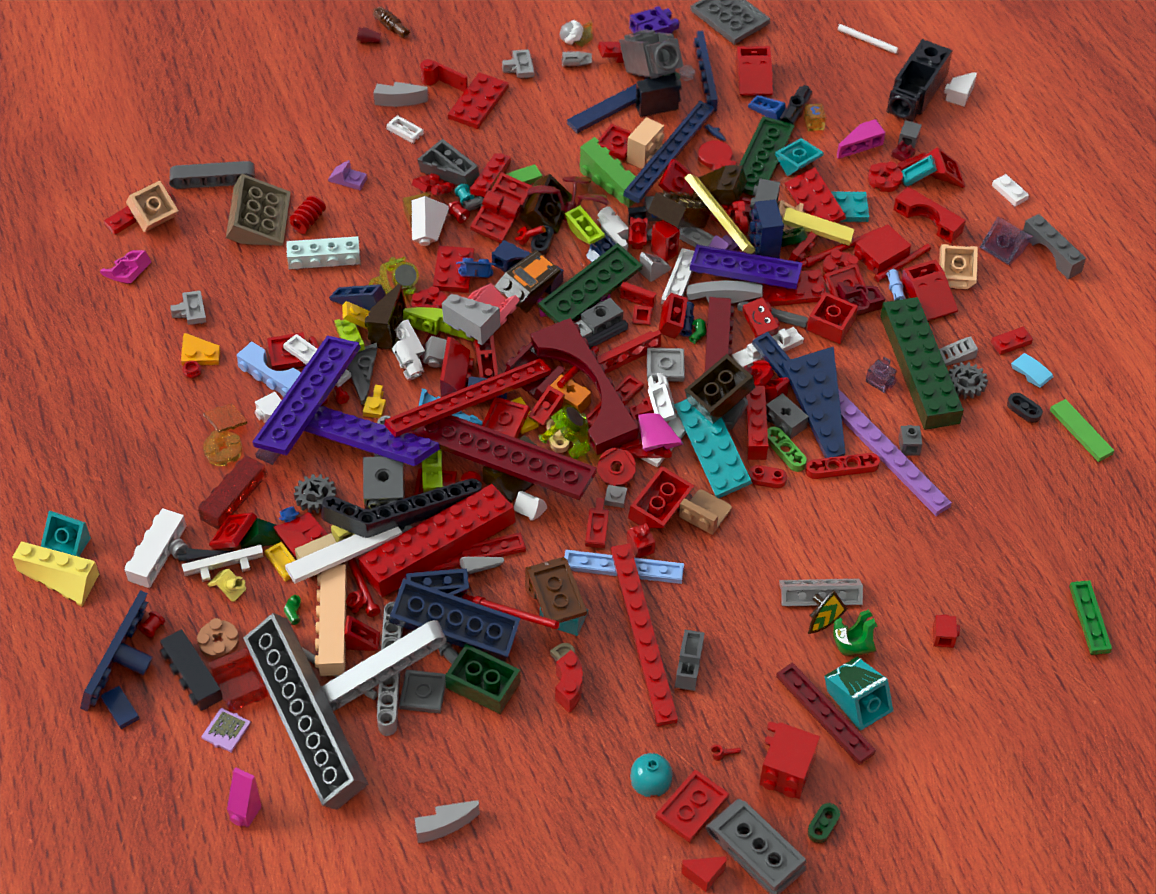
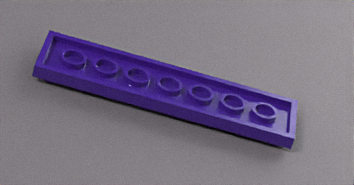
[252,335,361,455]
[304,406,440,466]

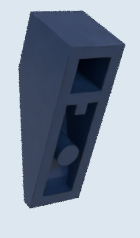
[329,284,386,311]

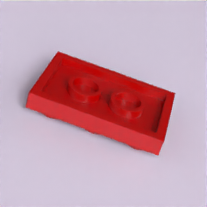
[433,246,474,293]
[655,769,729,843]

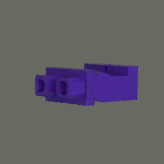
[629,6,679,34]

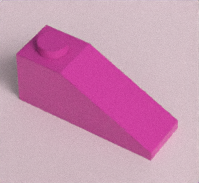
[837,119,885,159]
[227,768,262,827]

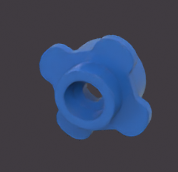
[279,506,299,522]

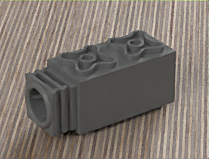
[619,29,683,78]

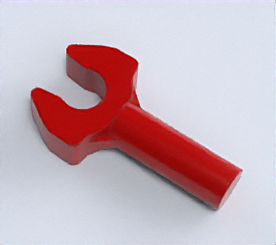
[515,226,546,245]

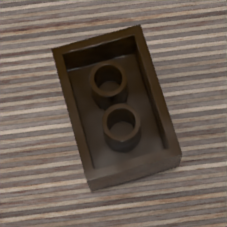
[685,354,755,424]

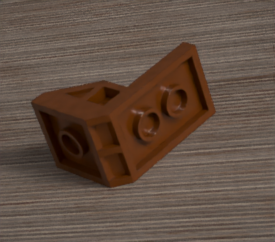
[525,557,587,623]

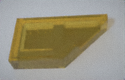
[574,20,593,47]

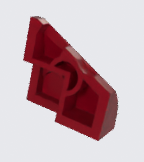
[837,282,886,316]

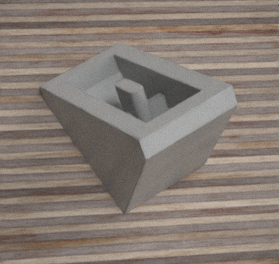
[639,252,672,282]

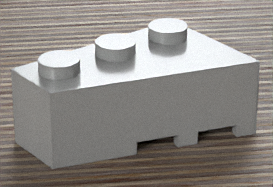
[442,294,501,345]

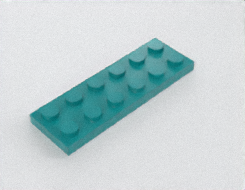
[674,399,752,498]

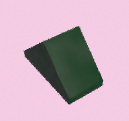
[240,518,281,550]

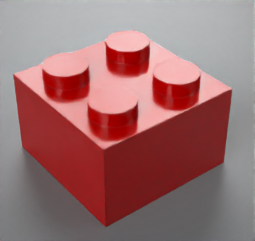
[807,292,858,344]

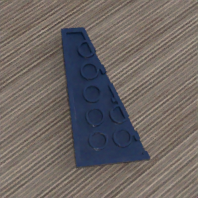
[781,346,845,458]

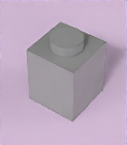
[423,336,447,367]

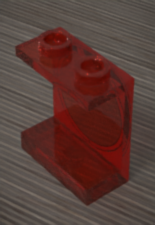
[209,647,268,712]

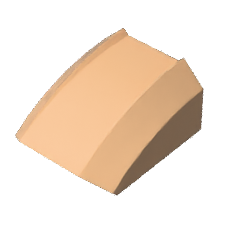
[939,244,978,289]

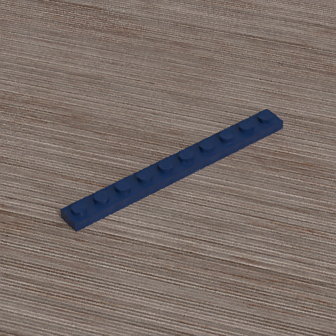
[623,100,715,203]

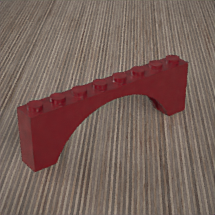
[530,318,640,455]

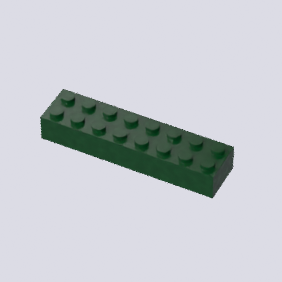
[880,297,964,430]

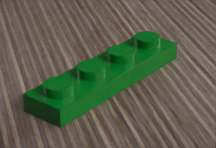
[1069,580,1112,655]

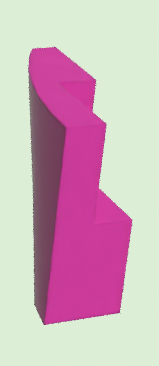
[100,250,151,283]
[638,413,683,452]

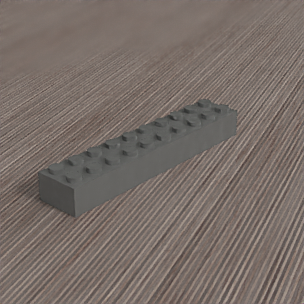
[243,613,369,810]

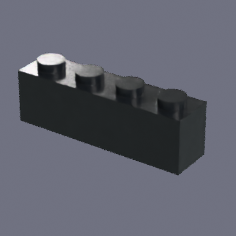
[159,629,223,711]

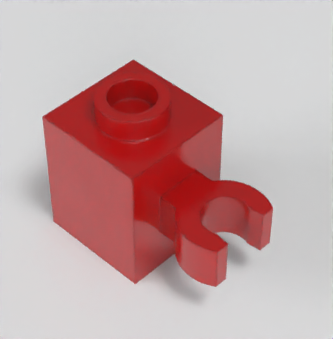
[627,523,656,558]

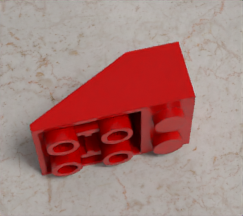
[736,46,773,96]
[901,259,958,321]

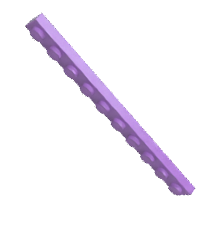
[838,389,952,516]

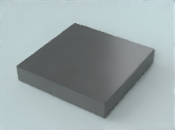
[399,670,446,714]

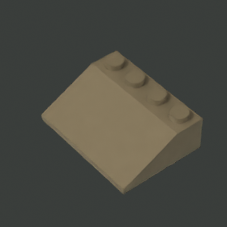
[226,174,291,246]

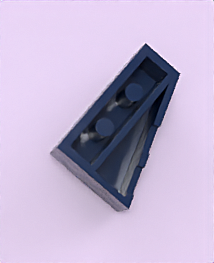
[405,568,469,597]

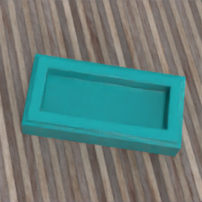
[902,155,937,187]

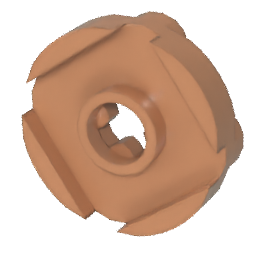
[197,618,239,659]

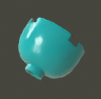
[630,753,673,797]

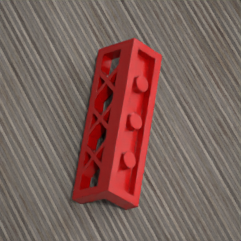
[597,330,662,374]

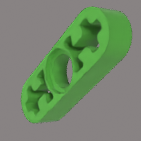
[767,427,807,472]

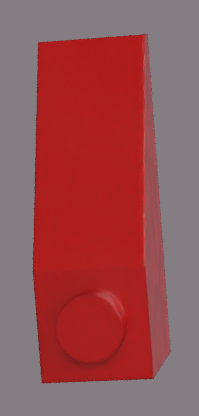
[474,335,498,378]

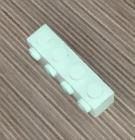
[287,236,360,269]

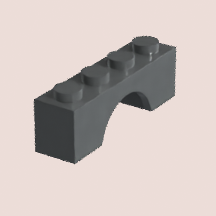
[1022,214,1086,279]

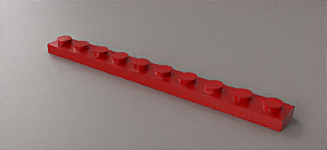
[384,358,551,437]
[610,543,678,727]

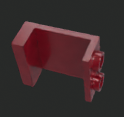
[505,342,565,401]

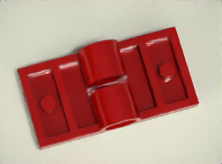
[470,172,532,243]

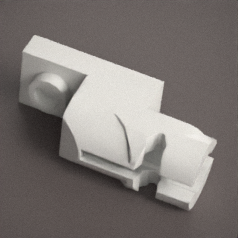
[597,207,629,251]
[392,320,425,380]
[648,373,677,422]

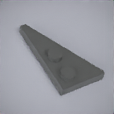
[347,343,377,405]

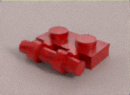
[412,173,455,195]

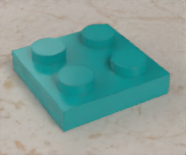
[831,192,869,222]

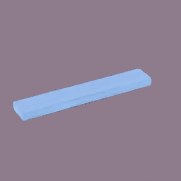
[564,550,684,584]

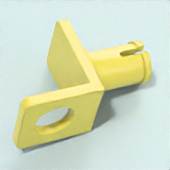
[207,569,246,602]

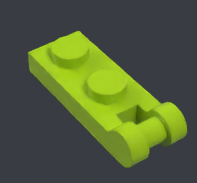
[334,319,365,352]

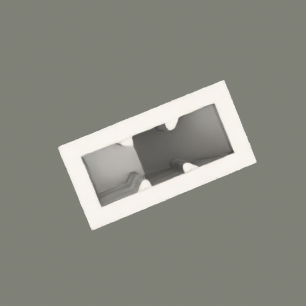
[412,196,449,246]

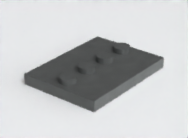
[691,0,770,44]

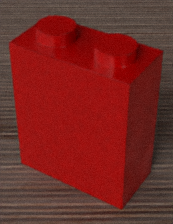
[854,224,911,275]

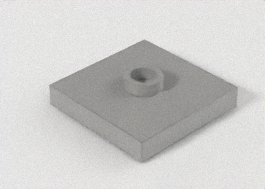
[647,348,685,382]

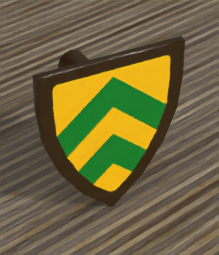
[808,590,847,634]

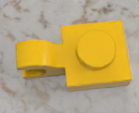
[363,385,386,419]

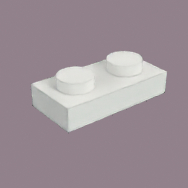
[992,174,1029,206]

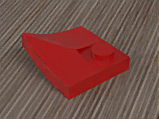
[274,512,328,560]

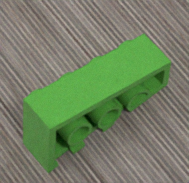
[580,137,636,207]

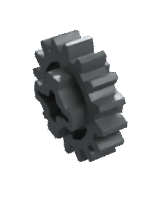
[949,362,988,399]
[294,474,337,513]

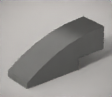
[675,630,705,691]

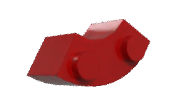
[555,650,583,713]

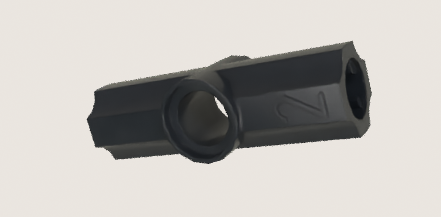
[780,85,813,125]

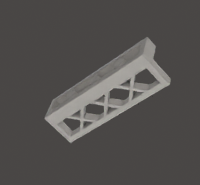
[779,579,863,606]

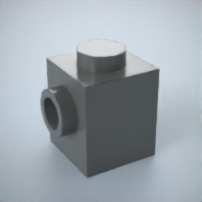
[898,425,922,456]

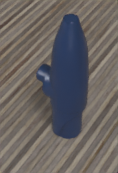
[705,124,726,141]

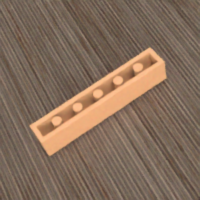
[315,564,347,676]

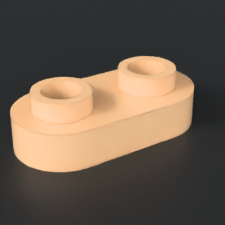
[547,418,570,453]

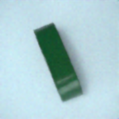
[781,227,808,247]

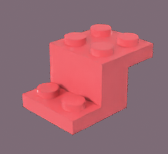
[468,283,520,325]

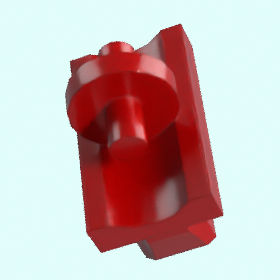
[629,217,648,249]

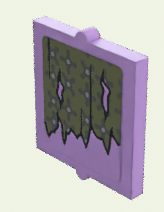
[201,708,251,753]

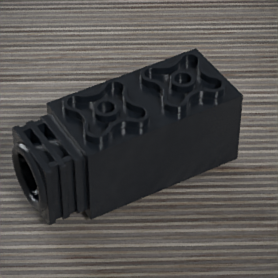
[887,39,953,122]

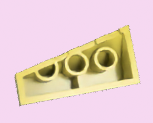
[12,541,99,607]

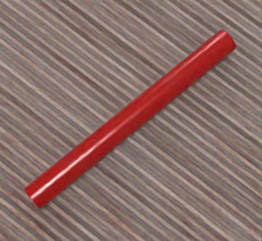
[874,244,931,282]
[557,346,599,388]

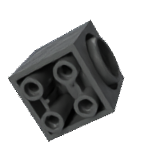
[363,457,405,510]

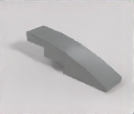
[687,281,763,304]

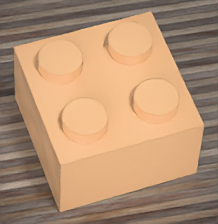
[627,117,665,169]
[126,181,178,232]

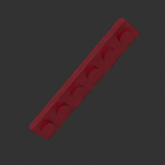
[776,662,876,765]

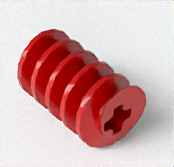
[289,196,326,234]

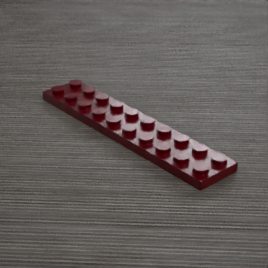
[408,415,597,501]

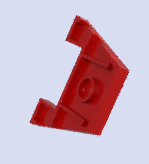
[616,397,672,458]

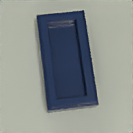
[100,686,139,729]

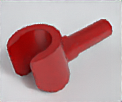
[711,744,741,761]

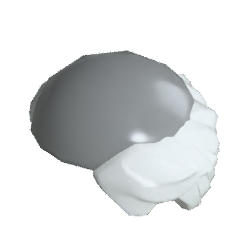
[560,20,584,45]

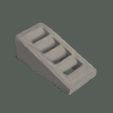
[939,337,978,366]
[459,557,504,574]

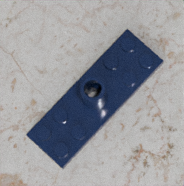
[80,590,153,711]

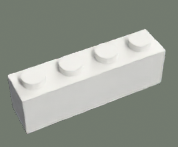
[125,508,186,588]

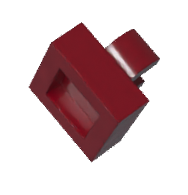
[891,140,916,162]

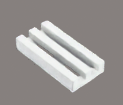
[387,115,424,143]

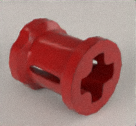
[448,200,470,223]
[138,611,166,638]

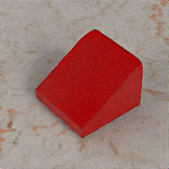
[632,305,653,325]

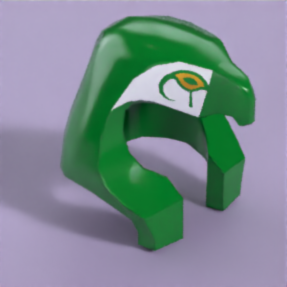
[833,609,878,656]

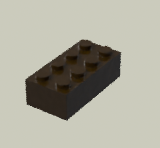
[648,191,711,228]

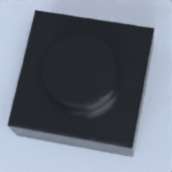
[627,206,646,225]

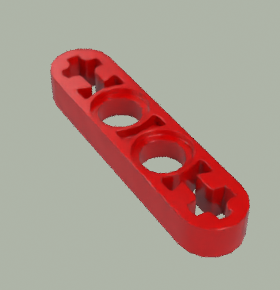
[806,453,880,479]

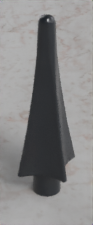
[178,548,234,563]

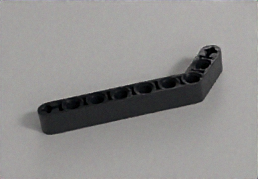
[321,479,482,538]

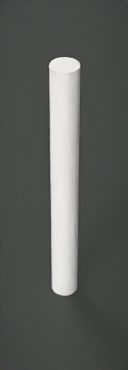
[837,24,899,54]

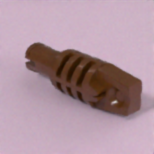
[373,6,410,38]

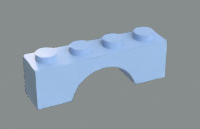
[236,341,301,397]

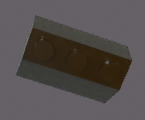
[520,174,572,234]
[483,435,537,503]

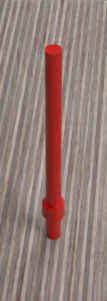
[800,227,882,268]
[462,594,559,629]

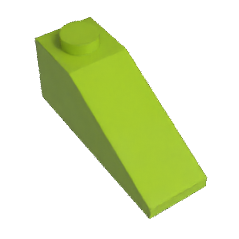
[565,206,605,245]

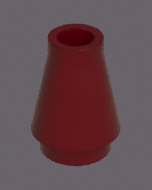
[357,27,381,43]

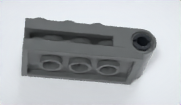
[706,799,806,894]

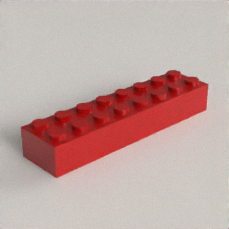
[358,484,516,598]

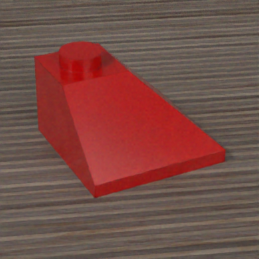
[921,147,966,188]

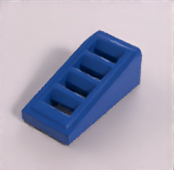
[748,95,786,121]

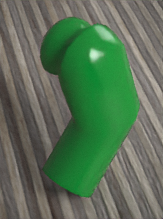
[689,319,706,344]
[284,595,301,625]

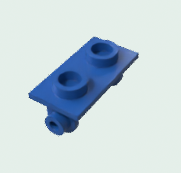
[456,258,496,278]

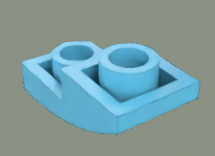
[1011,353,1053,388]

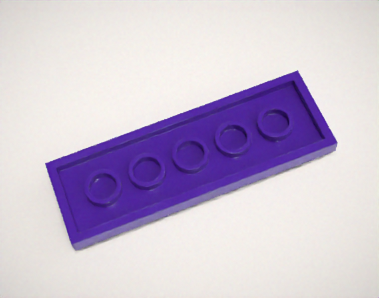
[689,245,803,289]

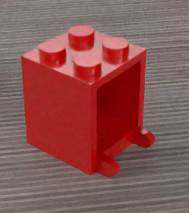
[759,722,820,799]

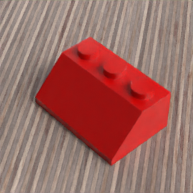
[440,337,474,397]
[628,466,694,528]

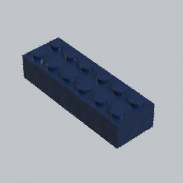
[389,578,521,662]

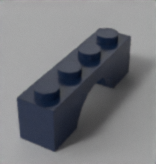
[492,240,563,294]

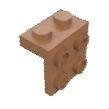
[679,489,732,535]

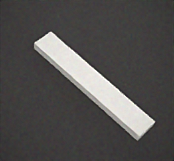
[285,527,402,583]

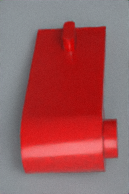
[420,59,468,92]

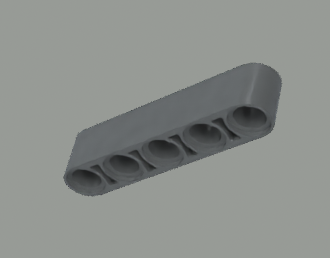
[169,161,255,189]

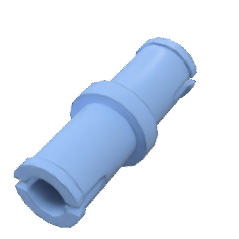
[887,269,906,301]

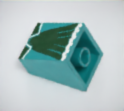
[824,657,893,731]

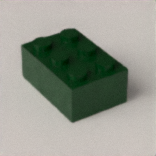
[445,644,521,714]

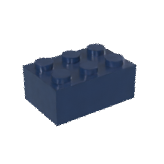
[748,199,784,259]

